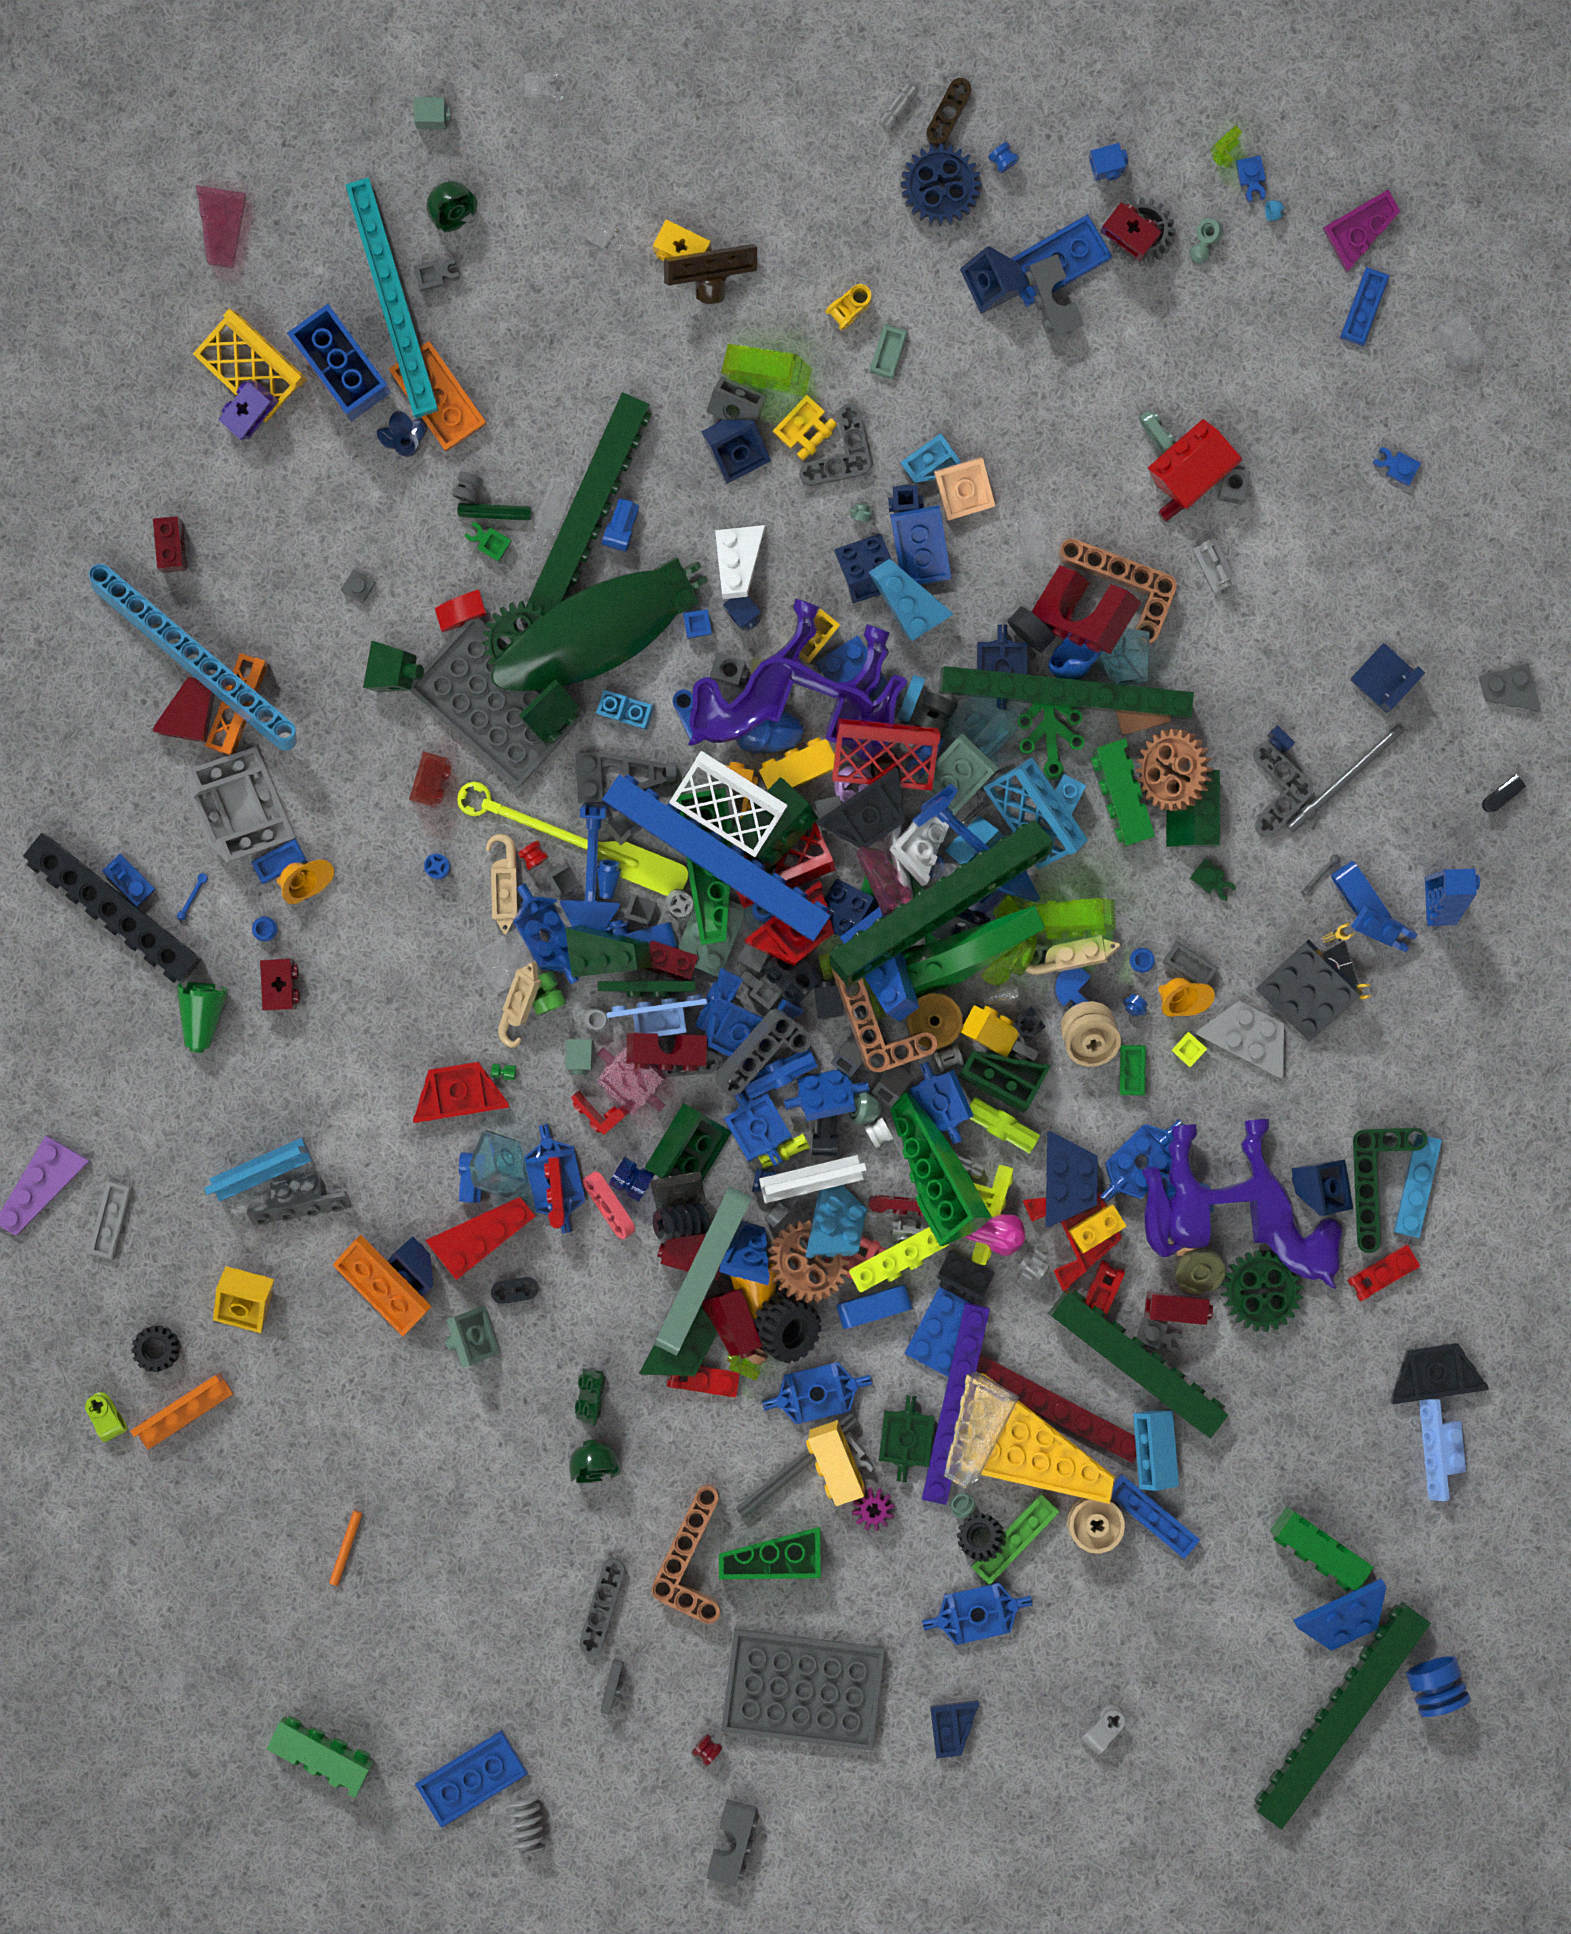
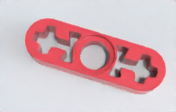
[583,1171,635,1239]

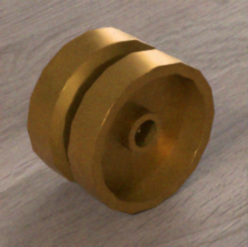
[906,993,962,1049]

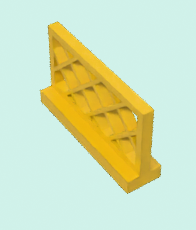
[193,308,308,423]

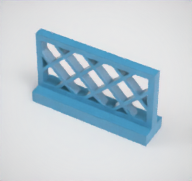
[983,758,1088,869]
[204,1138,313,1202]

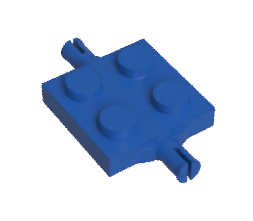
[909,1061,974,1144]
[783,1069,870,1122]
[724,1091,793,1167]

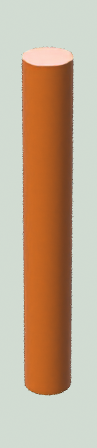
[329,1510,363,1586]

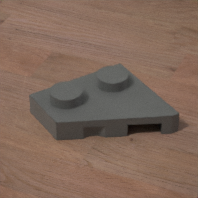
[1478,663,1541,712]

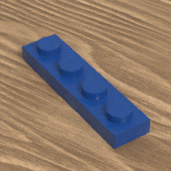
[1112,1474,1200,1559]

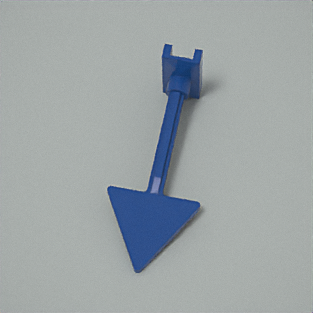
[912,784,1040,902]
[560,804,620,931]

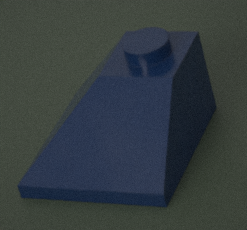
[960,246,1029,314]
[701,420,771,484]
[1291,1159,1353,1216]
[387,1236,433,1297]

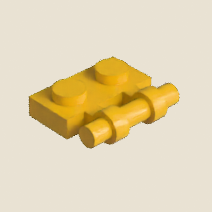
[773,395,838,461]

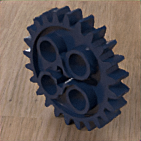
[900,143,981,226]

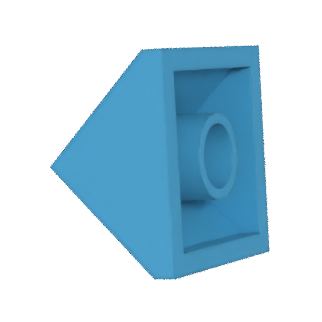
[944,815,1004,865]

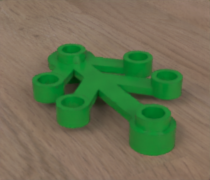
[1017,704,1085,780]

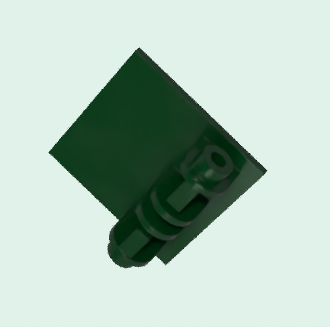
[575,1368,606,1426]

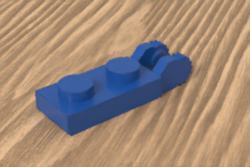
[1351,905,1418,952]

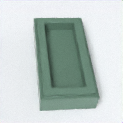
[869,324,908,380]

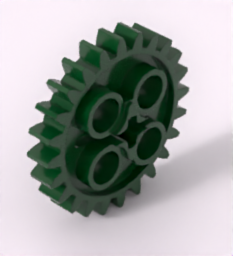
[482,601,544,664]
[1220,1250,1303,1332]

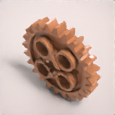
[1136,729,1213,811]
[768,1220,849,1303]

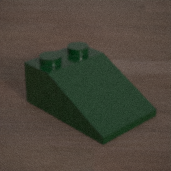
[519,679,581,745]

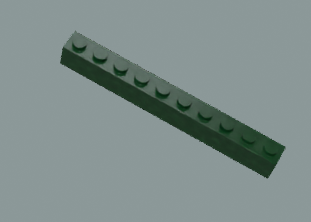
[520,392,652,626]
[938,666,1194,720]
[829,820,1053,987]
[1254,1602,1431,1830]

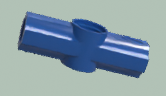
[744,1049,818,1100]

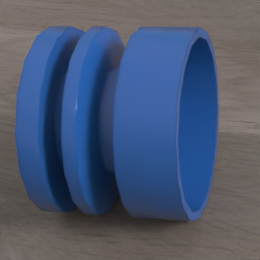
[1405,1656,1471,1717]

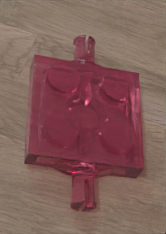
[596,1047,667,1115]

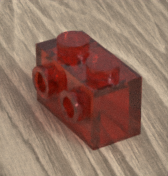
[409,751,452,809]

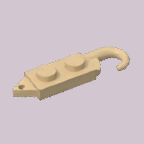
[486,834,518,935]
[1021,935,1121,975]
[498,961,541,1048]

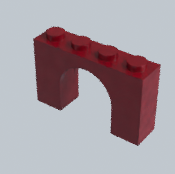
[1031,565,1142,654]

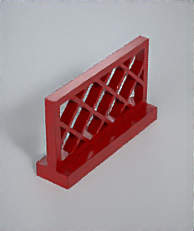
[832,718,940,791]
[735,822,836,909]

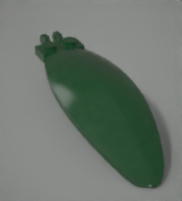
[491,558,708,691]

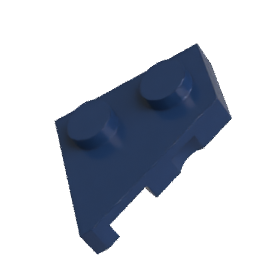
[930,1700,979,1759]

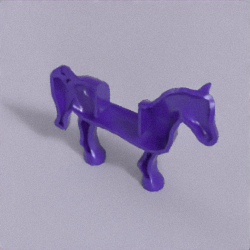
[688,598,907,761]
[1142,1119,1343,1289]

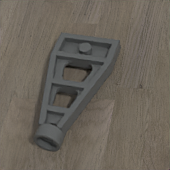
[575,752,678,804]

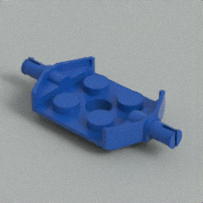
[513,883,580,985]
[1099,1119,1184,1204]
[524,1124,586,1234]
[762,1361,872,1424]
[922,1581,1033,1645]

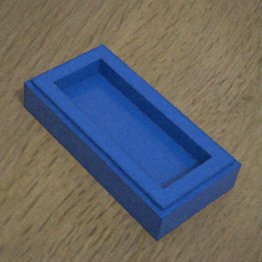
[251,839,308,884]

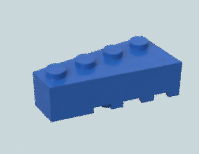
[1425,868,1480,926]
[840,907,919,1022]

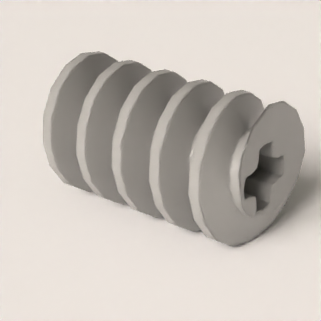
[508,1795,545,1853]

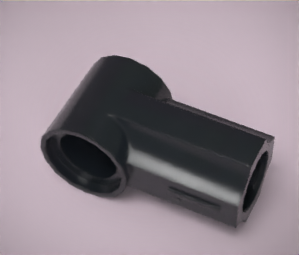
[1013,1006,1046,1039]
[812,1115,838,1157]

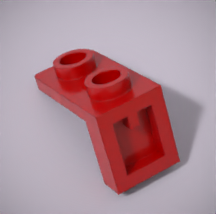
[571,1091,630,1135]

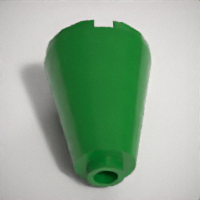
[177,982,228,1053]

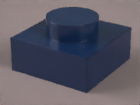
[1267,725,1296,752]

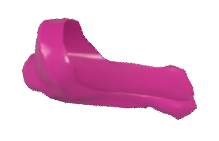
[965,1214,1026,1256]

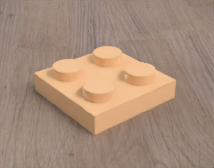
[933,457,995,520]

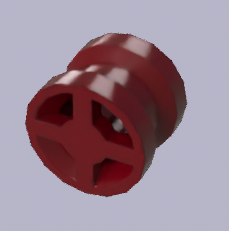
[691,1733,723,1767]

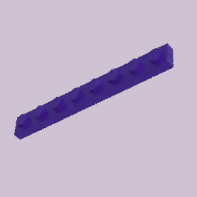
[922,1302,990,1505]

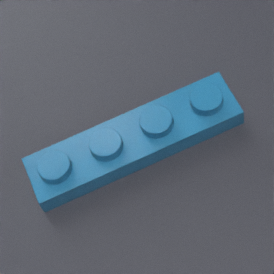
[1393,1134,1442,1238]

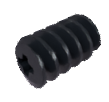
[653,1203,710,1240]

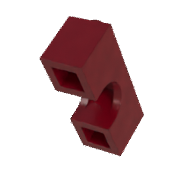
[626,1033,707,1071]

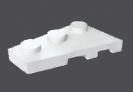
[715,525,765,599]
[889,816,949,886]

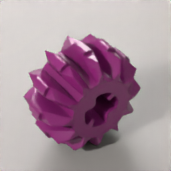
[852,1487,895,1531]

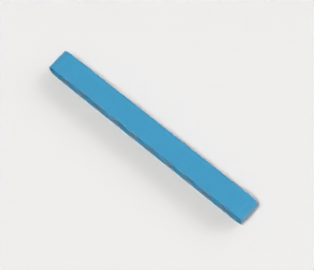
[89,564,297,751]

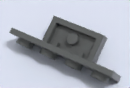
[247,1174,351,1225]

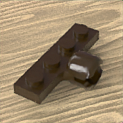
[664,244,757,304]

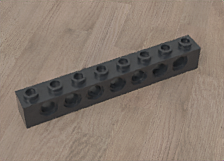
[23,833,202,983]

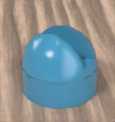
[1265,200,1285,221]

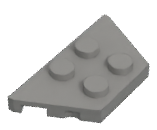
[1195,1001,1284,1079]

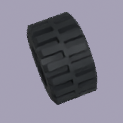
[753,1293,822,1363]

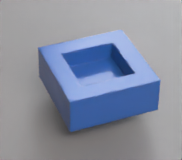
[683,609,712,639]

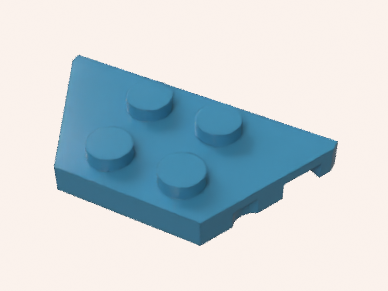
[805,1185,867,1258]

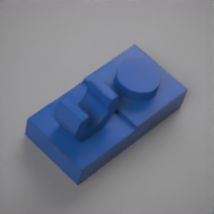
[102,854,156,907]

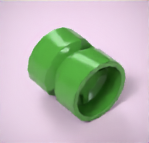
[532,971,567,1016]

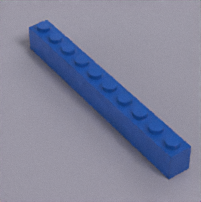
[602,774,831,942]

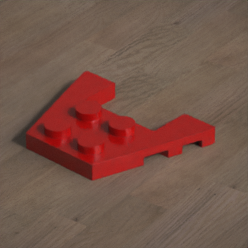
[1022,1192,1122,1291]

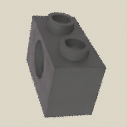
[706,376,767,425]

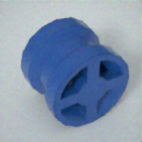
[988,142,1020,174]
[424,853,451,879]

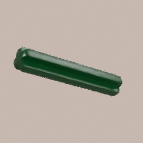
[457,503,532,521]

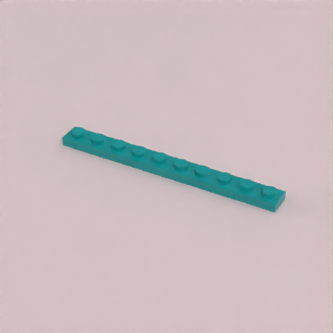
[345,177,439,418]

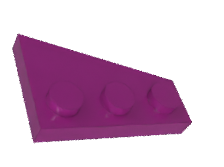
[1322,189,1400,272]

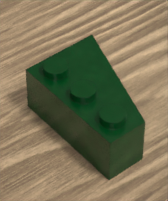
[565,925,652,978]
[958,1050,1051,1113]

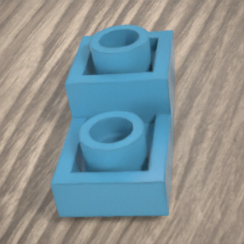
[596,690,655,730]

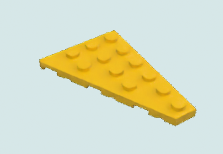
[962,1373,1116,1504]

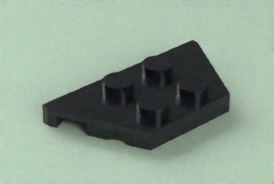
[816,767,905,851]
[1391,1343,1489,1405]

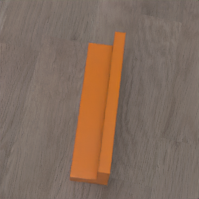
[205,653,269,755]
[130,1373,234,1450]

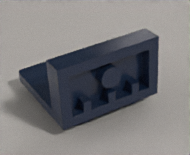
[834,534,892,603]
[1350,644,1425,713]
[824,879,887,937]

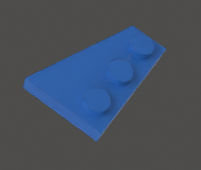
[719,1221,770,1285]

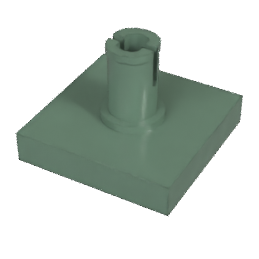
[446,1305,500,1368]

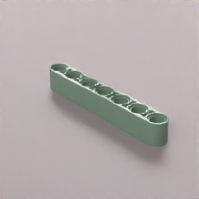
[654,1186,752,1356]

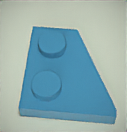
[900,433,961,483]

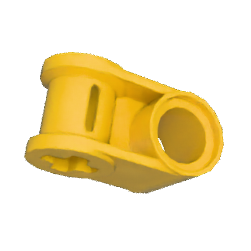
[825,284,872,331]

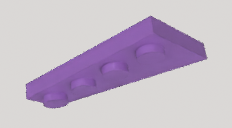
[0,1136,90,1236]

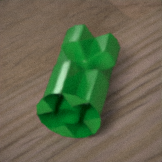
[491,1063,516,1080]

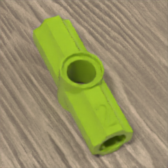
[969,1097,1040,1154]

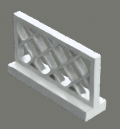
[669,751,788,857]
[759,1155,866,1203]

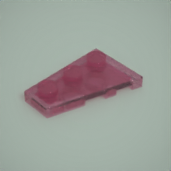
[196,185,246,269]
[856,847,913,914]

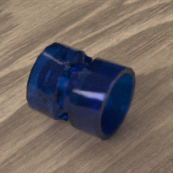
[608,1157,655,1202]

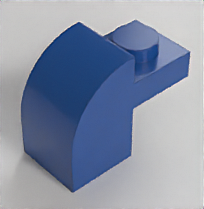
[1054,968,1091,1007]

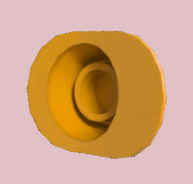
[276,859,334,904]
[1158,978,1215,1017]

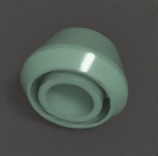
[850,1092,881,1125]

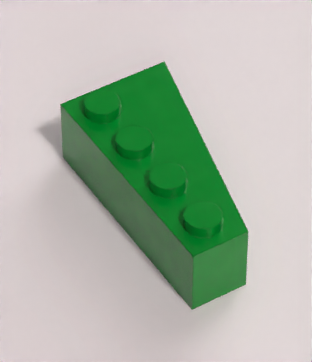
[1090,738,1155,847]
[1270,1506,1374,1592]
[719,1527,821,1580]
[267,1716,374,1798]

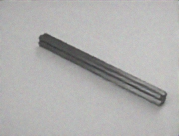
[737,1414,859,1518]

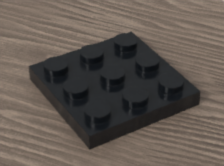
[1256,939,1363,1042]

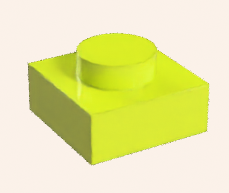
[1171,1032,1207,1067]

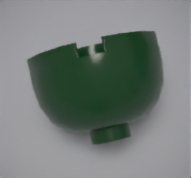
[426,181,478,232]
[569,1439,621,1483]

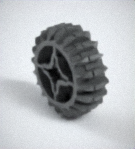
[1109,197,1176,266]

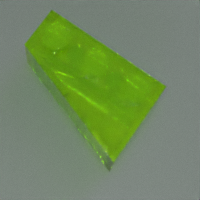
[721,344,812,397]
[1024,898,1116,940]

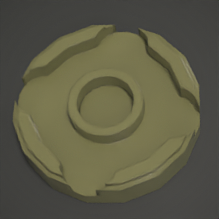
[1175,1248,1226,1295]

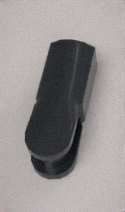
[1482,775,1526,812]

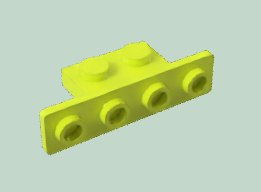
[971,1165,1013,1265]
[849,1227,949,1292]

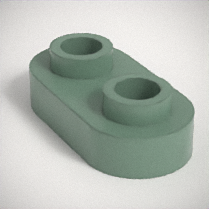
[1138,411,1176,454]

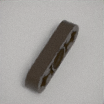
[926,78,971,147]

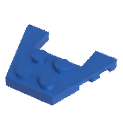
[706,967,804,1065]

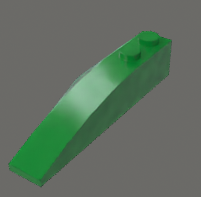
[676,788,734,945]
[902,905,1045,998]
[890,1092,992,1246]

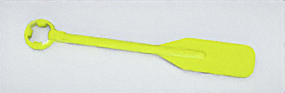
[457,782,689,896]

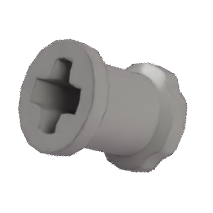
[933,1044,964,1073]

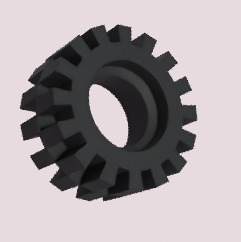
[131,1325,180,1372]
[957,1513,1006,1562]

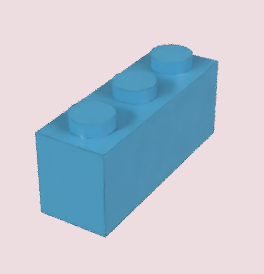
[1133,1410,1179,1491]

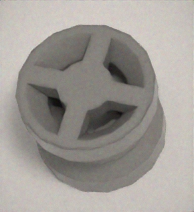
[666,889,693,917]

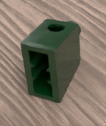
[363,641,424,693]

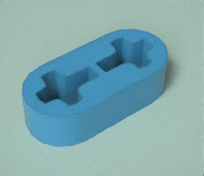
[897,675,925,723]

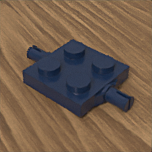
[977,624,1028,710]

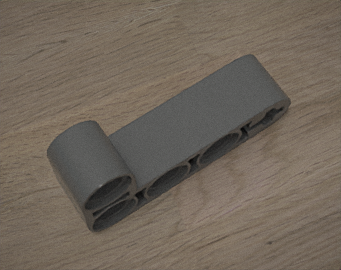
[715,1009,812,1096]

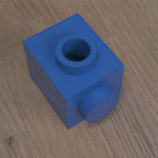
[1088,143,1128,181]

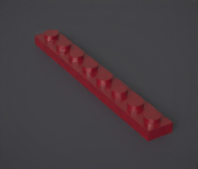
[974,1354,1137,1463]

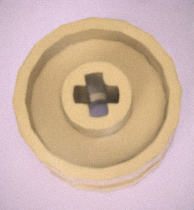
[1060,1001,1121,1067]
[1066,1497,1125,1554]

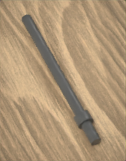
[1287,725,1403,833]

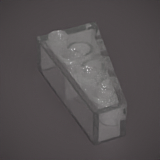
[944,1372,1019,1489]

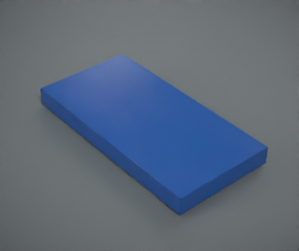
[1011,214,1113,308]
[415,1730,528,1828]

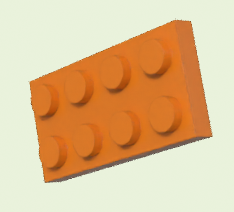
[388,341,487,452]
[333,1235,432,1337]

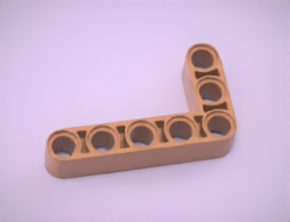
[1058,539,1177,647]
[831,968,937,1072]
[651,1484,720,1624]

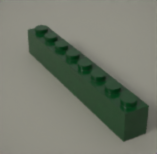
[1047,1290,1228,1439]

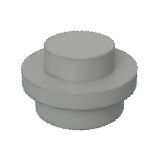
[584,1007,610,1033]

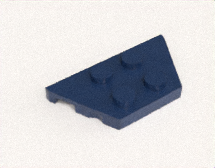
[1045,1131,1098,1229]

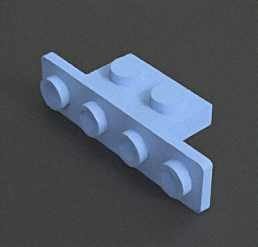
[607,995,708,1037]
[1419,1399,1466,1501]

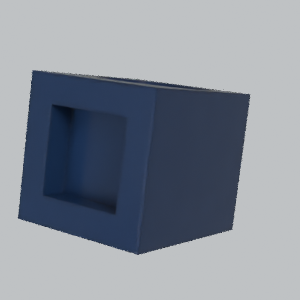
[723,596,761,631]

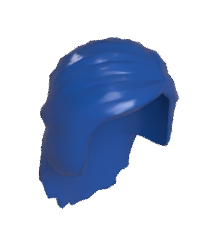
[1048,637,1103,680]
[736,711,804,755]

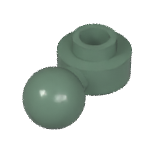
[1190,218,1223,264]

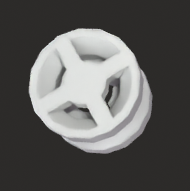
[864,1117,893,1148]

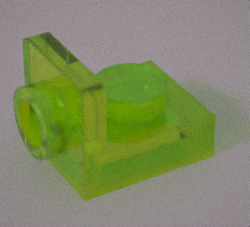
[1211,125,1242,169]
[726,1354,760,1381]

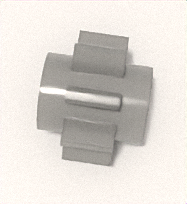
[1018,1249,1049,1281]

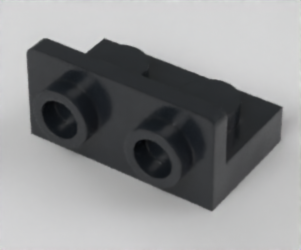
[936,1250,995,1303]

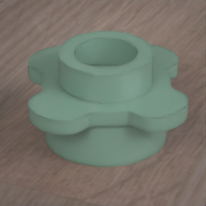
[849,503,874,522]

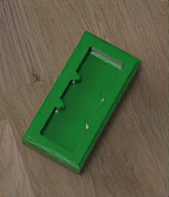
[1119,1045,1146,1096]

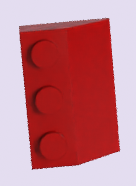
[1147,419,1242,510]

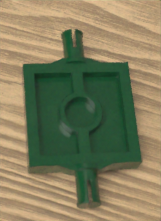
[878,1395,935,1482]

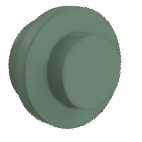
[951,1494,976,1519]

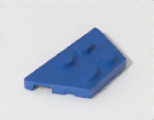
[1293,1579,1386,1651]

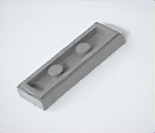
[88,1180,133,1260]

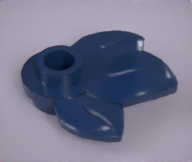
[377,411,427,457]

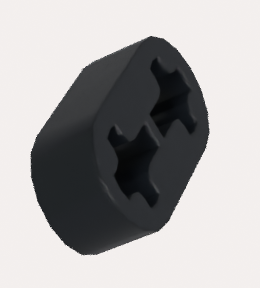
[491,1277,539,1304]

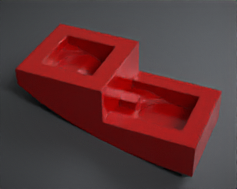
[434,589,487,632]

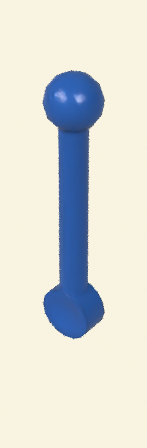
[177,873,208,921]

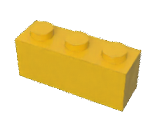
[759,737,840,790]
[806,1420,865,1506]

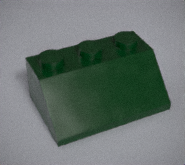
[1166,770,1220,848]
[729,777,819,872]
[644,1103,732,1196]

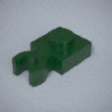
[1189,858,1236,901]

